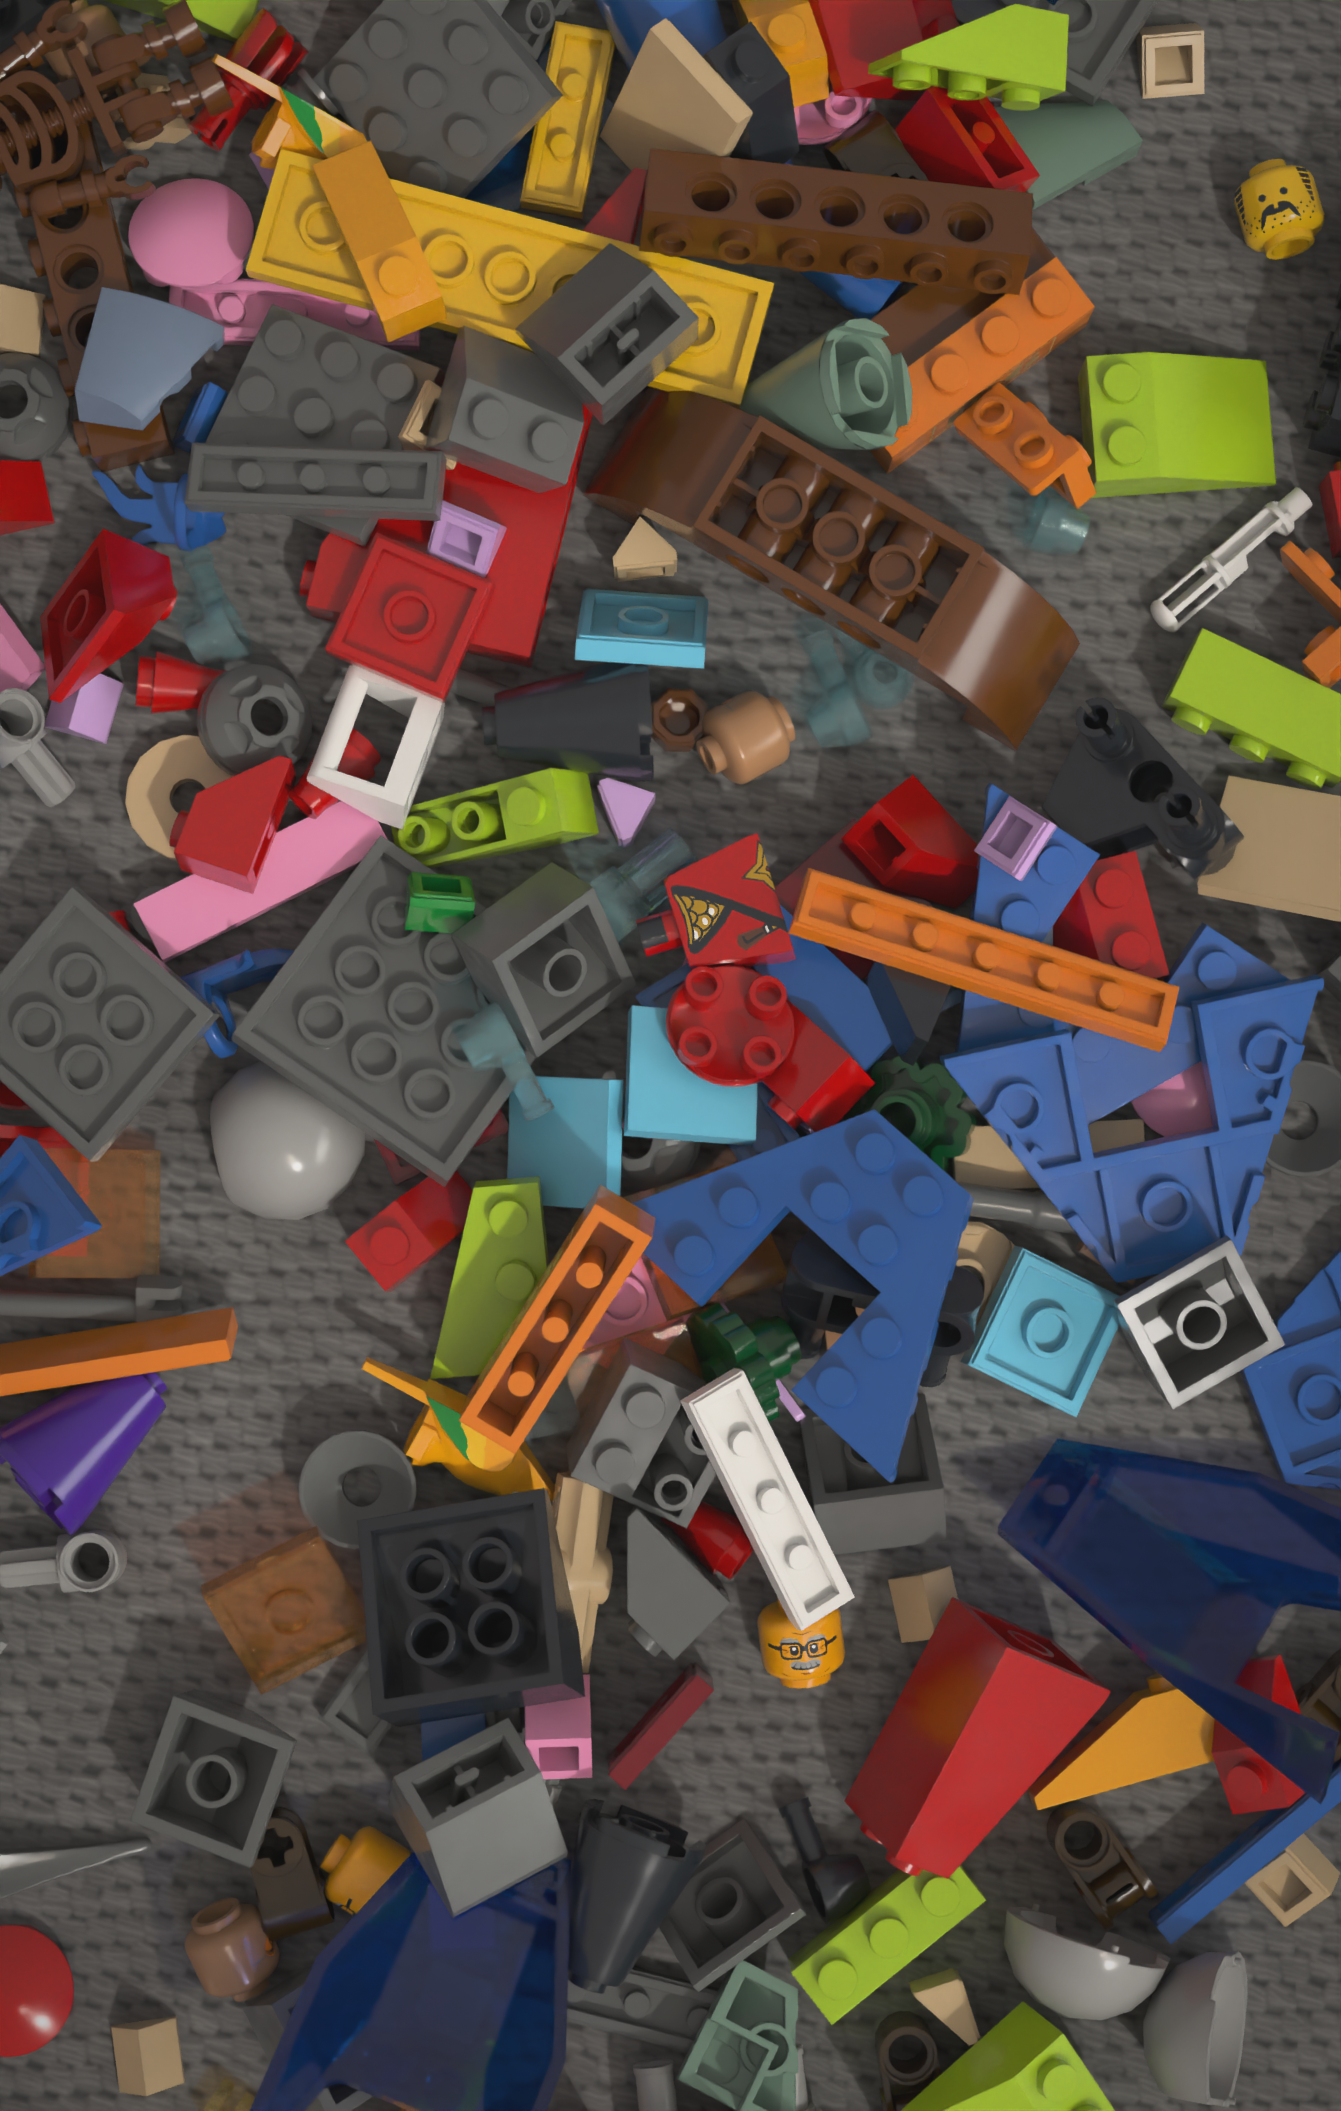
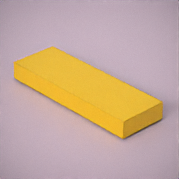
[520,21,616,219]

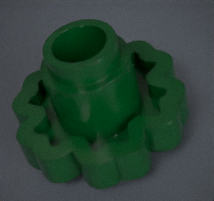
[843,1056,976,1172]
[687,1302,801,1422]

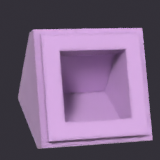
[426,500,507,578]
[44,674,124,744]
[597,778,655,848]
[974,796,1057,881]

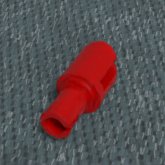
[187,8,309,151]

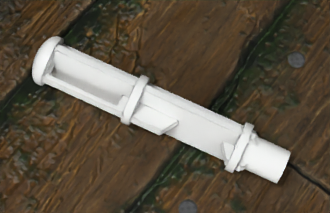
[1150,487,1312,632]

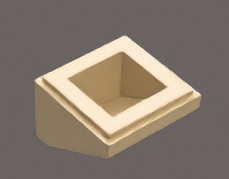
[1136,23,1204,99]
[0,284,46,358]
[1245,1833,1340,1927]
[909,1968,980,2046]

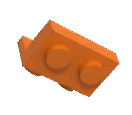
[954,382,1096,509]

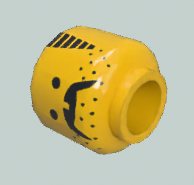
[1234,159,1324,260]

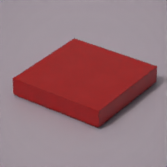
[325,533,495,703]

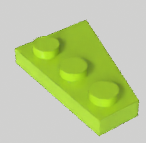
[430,1176,549,1379]

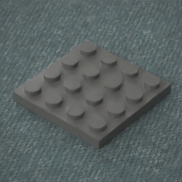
[232,835,537,1187]

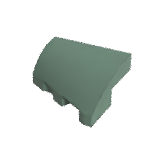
[994,100,1143,210]
[675,1960,798,2111]

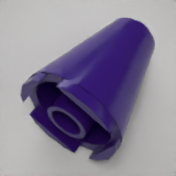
[0,1372,167,1536]

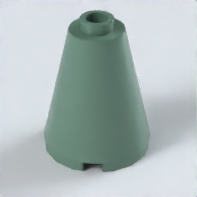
[740,318,912,450]

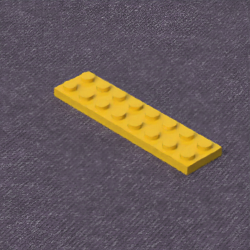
[246,149,774,409]

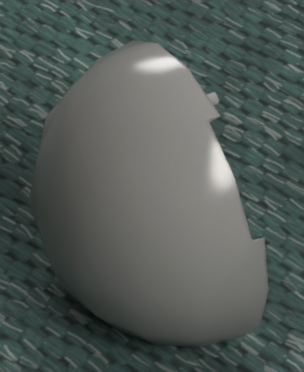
[210,1061,365,1220]
[1004,1903,1171,2020]
[1143,1951,1248,2107]

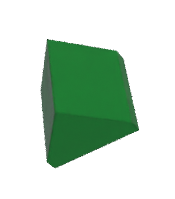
[404,872,475,933]

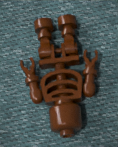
[0,0,235,218]

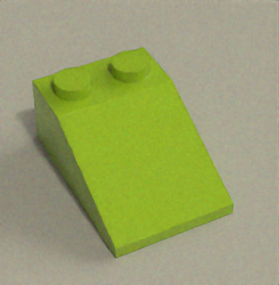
[1078,352,1276,498]
[901,2001,1115,2111]

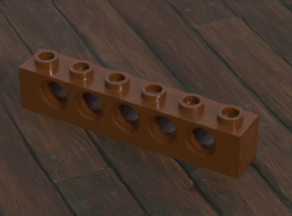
[0,78,175,472]
[639,148,1033,295]

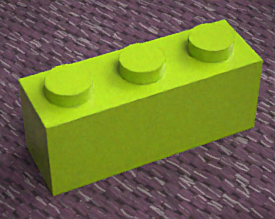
[1162,628,1341,790]
[788,1865,986,2025]

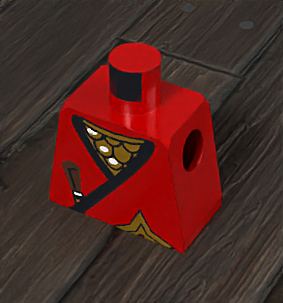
[636,833,796,970]

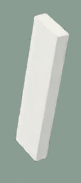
[680,1368,854,1631]

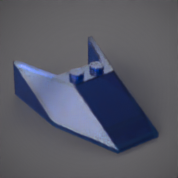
[997,1438,1341,1804]
[250,1851,571,2111]

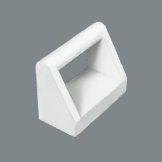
[306,664,445,829]

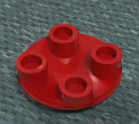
[666,964,794,1087]
[0,1924,74,2057]

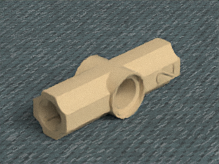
[552,1471,614,1673]

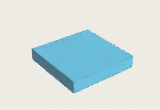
[575,589,709,669]
[624,1005,757,1146]
[507,1075,623,1209]
[960,1246,1120,1417]

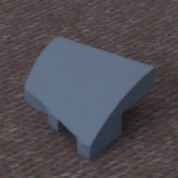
[75,287,225,430]

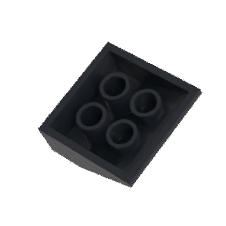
[357,1488,585,1727]

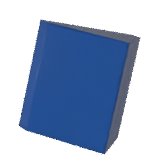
[172,382,229,453]

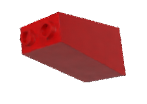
[844,1597,1111,1879]

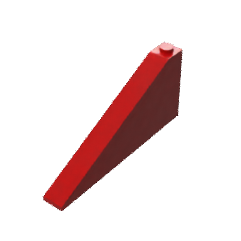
[299,167,647,668]

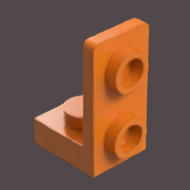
[1280,540,1341,688]

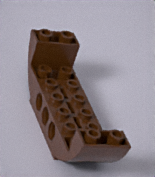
[583,387,1080,751]

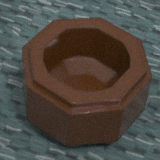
[651,688,709,752]

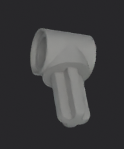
[0,688,75,807]
[0,1529,127,1593]

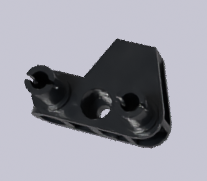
[1042,697,1244,881]
[781,1229,984,1388]

